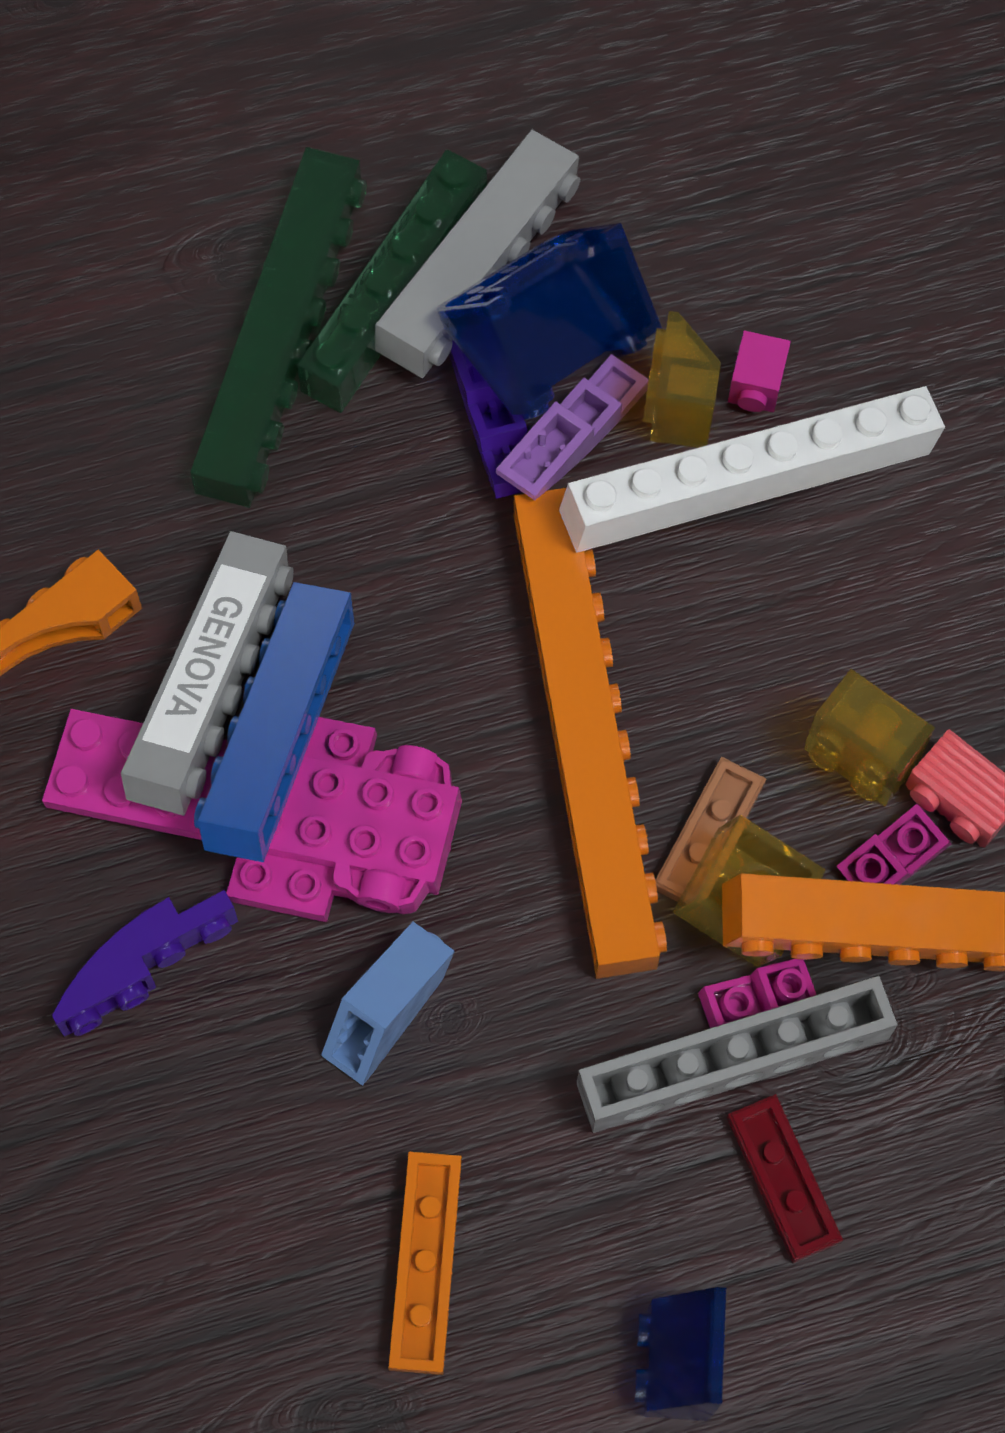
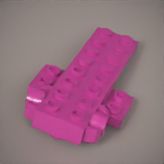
[42,709,462,922]

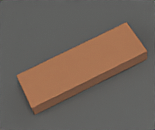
[655,757,766,912]

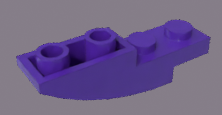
[52,890,238,1037]

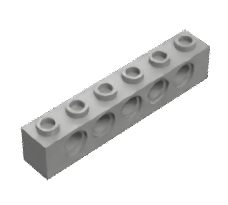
[577,976,898,1133]

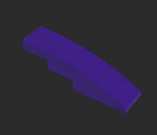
[449,318,528,499]

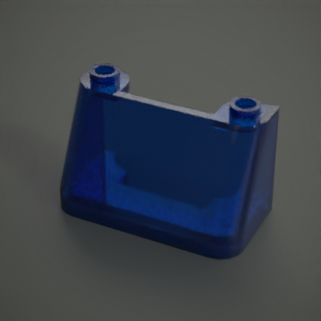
[436,223,662,419]

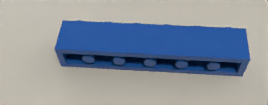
[194,582,355,863]

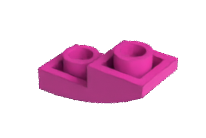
[836,804,951,885]
[698,959,817,1029]

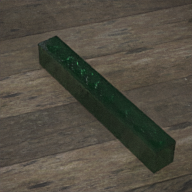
[190,147,367,508]

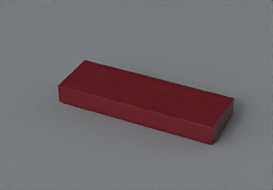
[727,1094,843,1263]

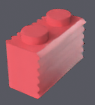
[906,729,1005,848]

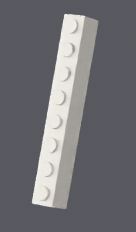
[559,386,945,553]

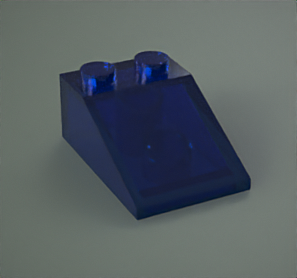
[634,1287,726,1421]

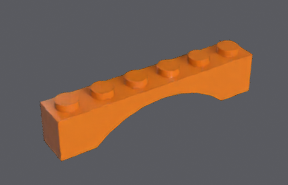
[0,549,142,677]

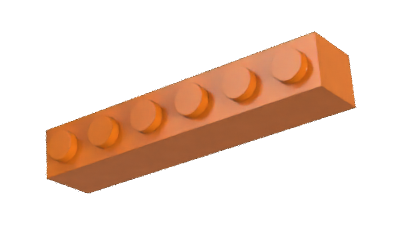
[722,873,1005,971]

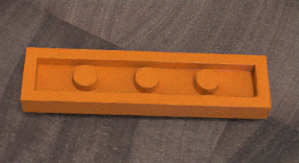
[389,1152,462,1375]

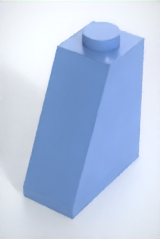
[321,922,455,1086]

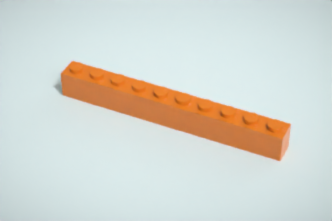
[513,488,667,979]

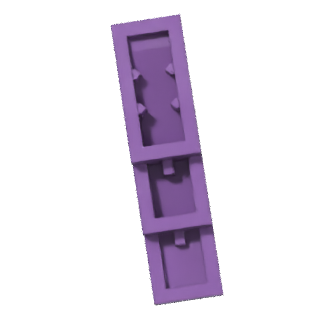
[496,354,649,500]

